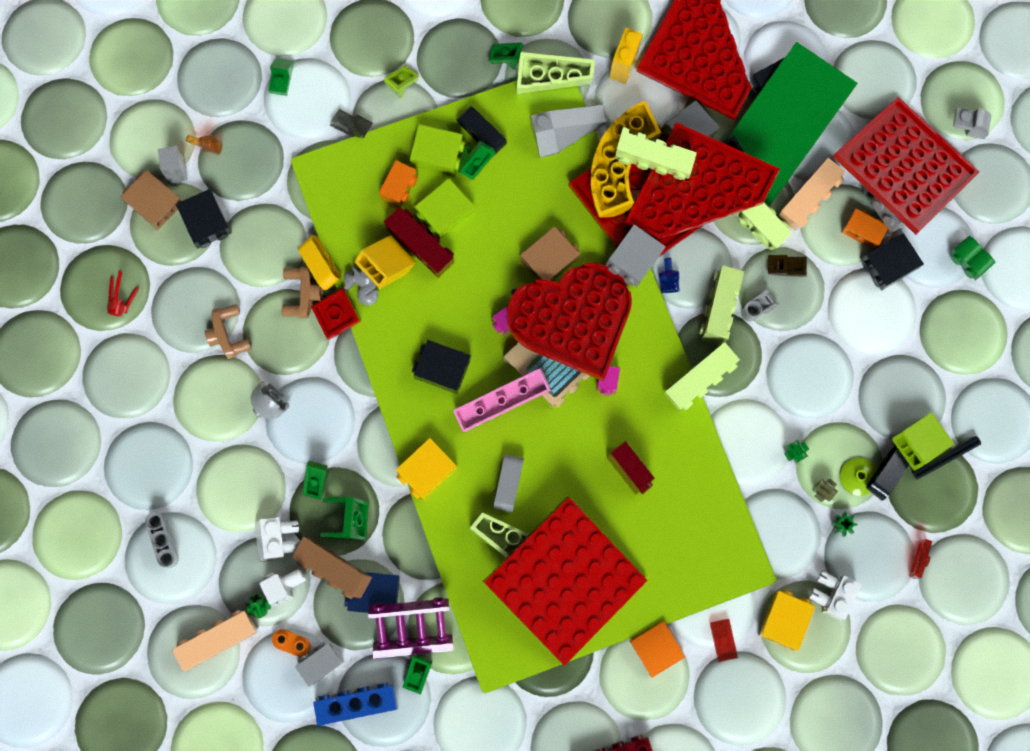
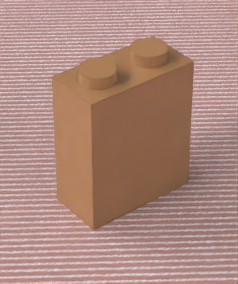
[120,170,181,231]
[520,226,580,281]

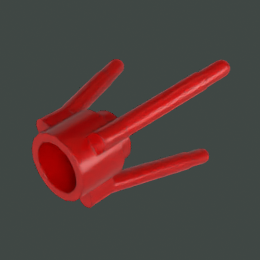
[106,270,139,317]

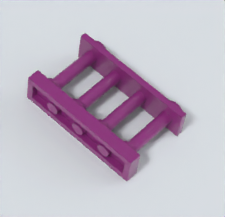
[368,597,453,658]

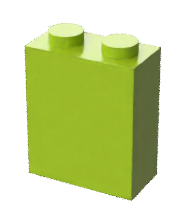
[410,124,466,175]
[415,178,474,239]
[892,412,954,471]

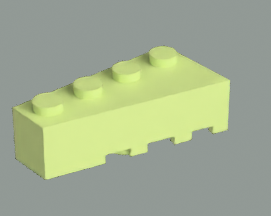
[517,52,595,94]
[615,127,696,180]
[734,203,792,250]
[664,342,740,411]
[470,513,529,558]

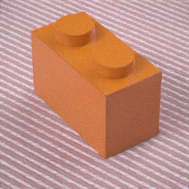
[379,160,418,207]
[841,209,888,250]

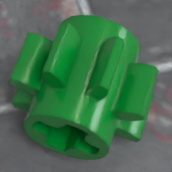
[784,440,809,463]
[831,512,858,537]
[245,593,271,618]

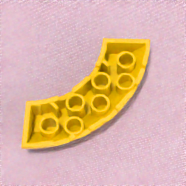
[591,100,661,217]

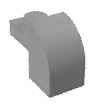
[953,107,991,139]

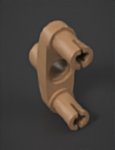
[281,266,323,318]
[204,304,252,359]

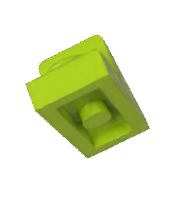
[383,65,419,98]

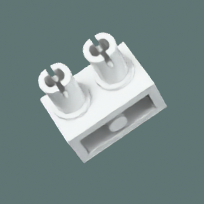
[255,517,300,562]
[259,569,306,606]
[808,570,862,621]

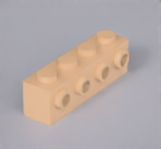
[778,157,846,231]
[172,609,258,671]

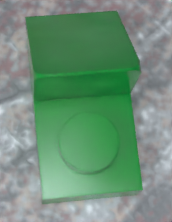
[488,42,523,70]
[268,58,294,96]
[458,141,496,180]
[302,461,329,500]
[402,655,433,695]

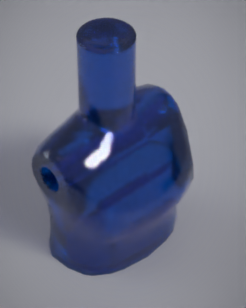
[658,258,680,293]

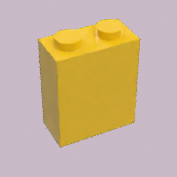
[609,27,643,84]
[354,235,416,289]
[396,438,457,500]
[758,589,816,651]

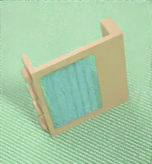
[503,343,590,409]

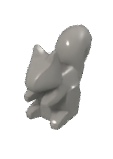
[344,266,379,306]

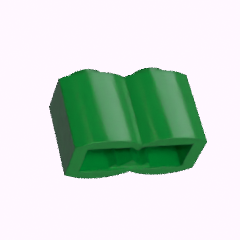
[949,235,996,280]

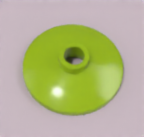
[840,458,877,496]

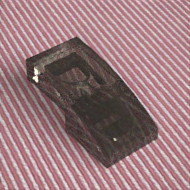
[330,109,373,138]

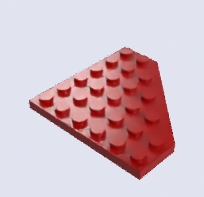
[636,0,752,121]
[625,122,780,240]

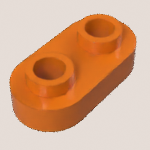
[272,629,311,657]

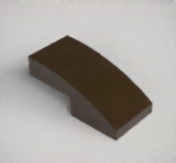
[768,255,807,277]

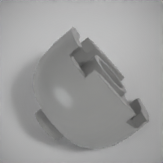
[250,381,289,419]

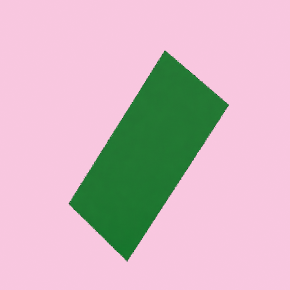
[727,42,858,206]

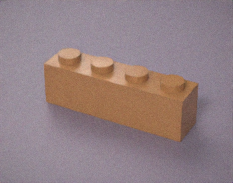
[292,536,372,599]

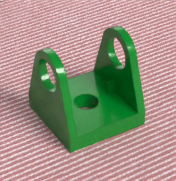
[319,497,369,541]

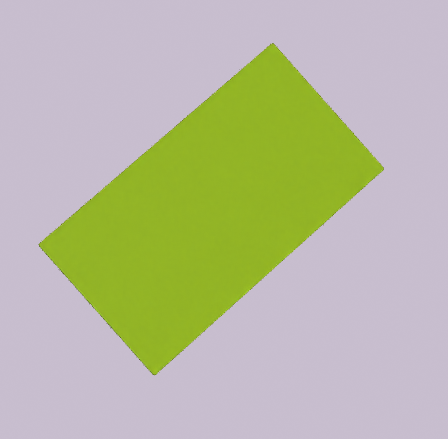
[291,80,776,693]

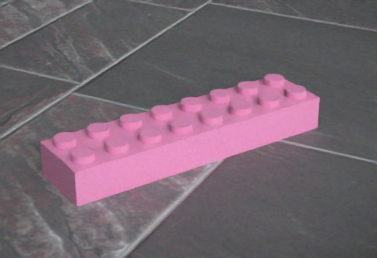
[453,368,552,432]

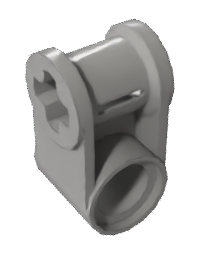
[741,289,779,322]

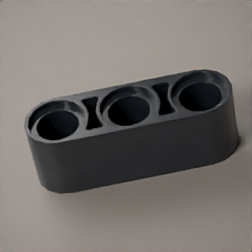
[456,106,507,156]
[866,446,910,501]

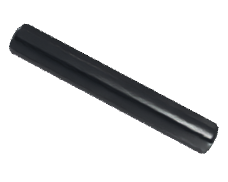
[912,436,981,479]

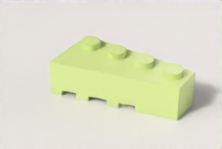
[699,265,744,346]

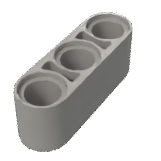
[493,454,524,513]
[145,512,179,568]

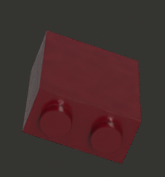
[607,441,655,495]

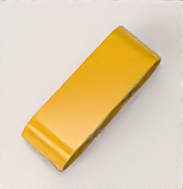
[297,235,341,290]

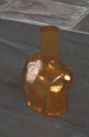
[186,135,223,156]

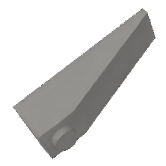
[530,105,607,158]

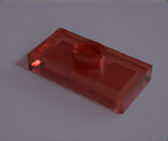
[909,539,932,579]
[709,619,738,662]

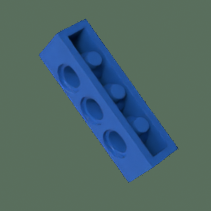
[313,682,398,726]

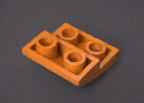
[630,620,685,678]

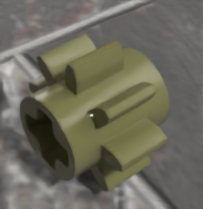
[813,478,838,502]

